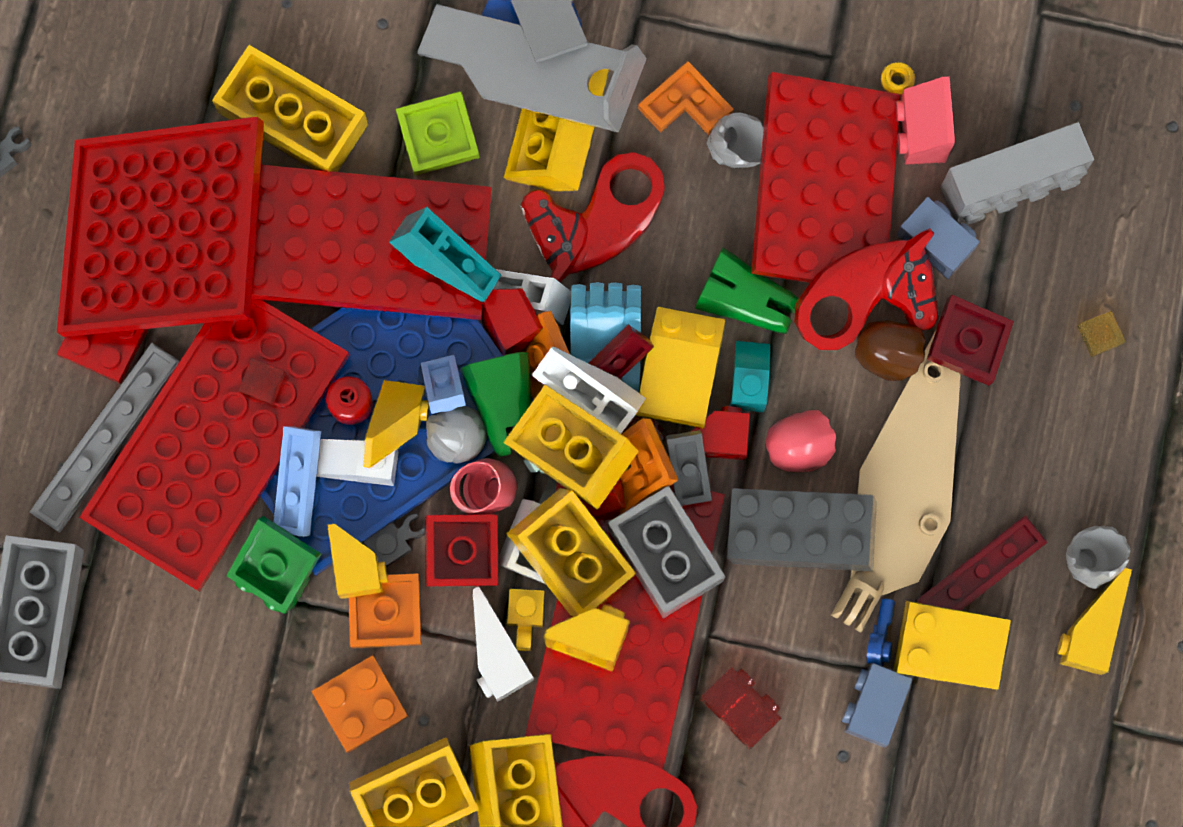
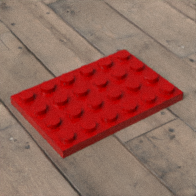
[751,72,901,283]

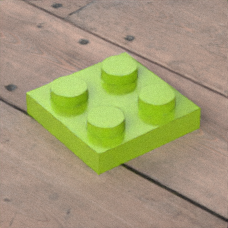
[396,91,480,176]

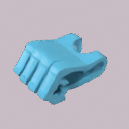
[570,282,641,393]

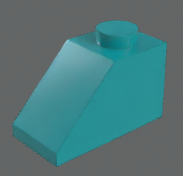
[730,341,770,413]

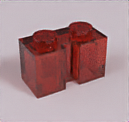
[700,667,782,750]

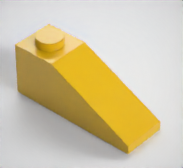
[363,380,430,468]
[1057,568,1132,675]

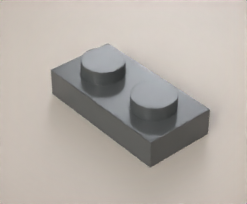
[665,430,712,506]

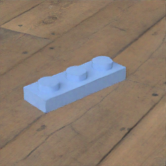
[273,426,321,537]

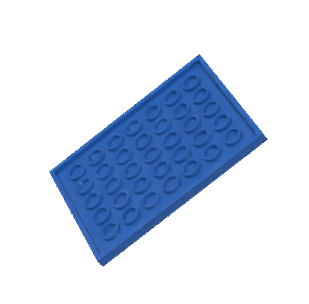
[261,307,534,576]

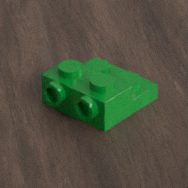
[226,516,321,614]

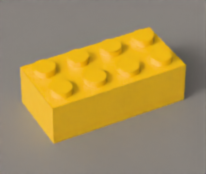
[212,45,368,172]

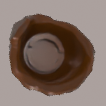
[855,320,926,381]

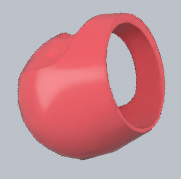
[450,458,517,515]

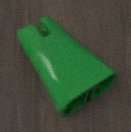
[694,248,799,334]
[460,352,532,458]

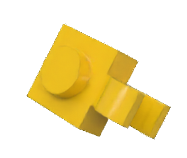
[507,589,545,651]

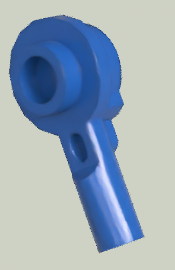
[867,599,895,667]

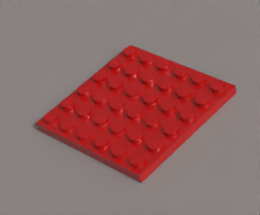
[56,116,264,337]

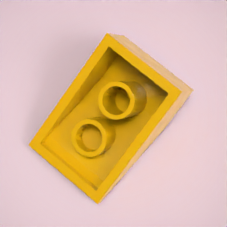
[635,307,725,428]
[504,385,639,509]
[893,601,1011,689]

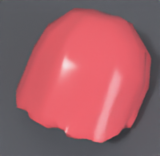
[765,410,836,472]

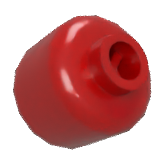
[326,376,373,425]

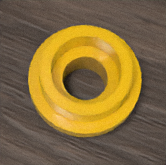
[881,62,915,95]

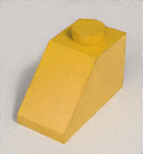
[328,524,388,599]

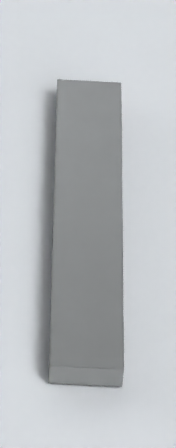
[29,343,180,533]

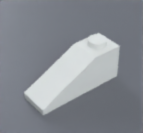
[493,269,571,325]
[532,346,646,434]
[316,439,399,486]
[473,586,534,702]

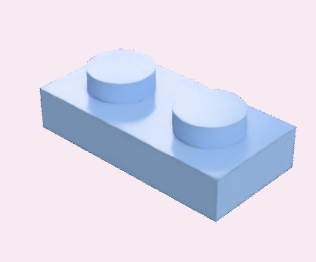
[421,355,466,414]

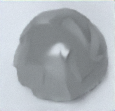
[706,112,764,168]
[426,406,487,463]
[1065,526,1131,589]

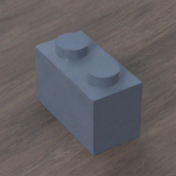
[897,197,980,279]
[842,663,913,748]

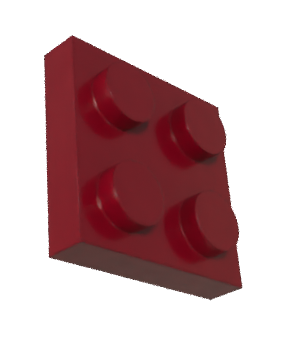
[927,295,1014,386]

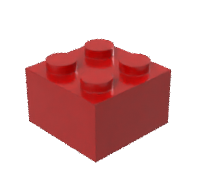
[425,514,498,587]

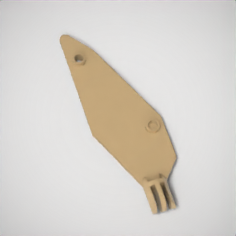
[831,330,961,632]

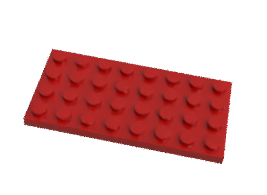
[251,165,492,320]
[79,299,350,592]
[525,484,725,769]

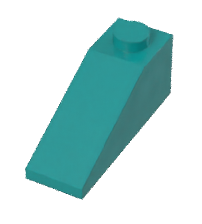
[389,207,501,302]

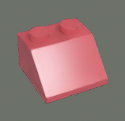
[895,76,955,165]

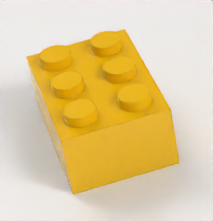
[507,488,636,617]

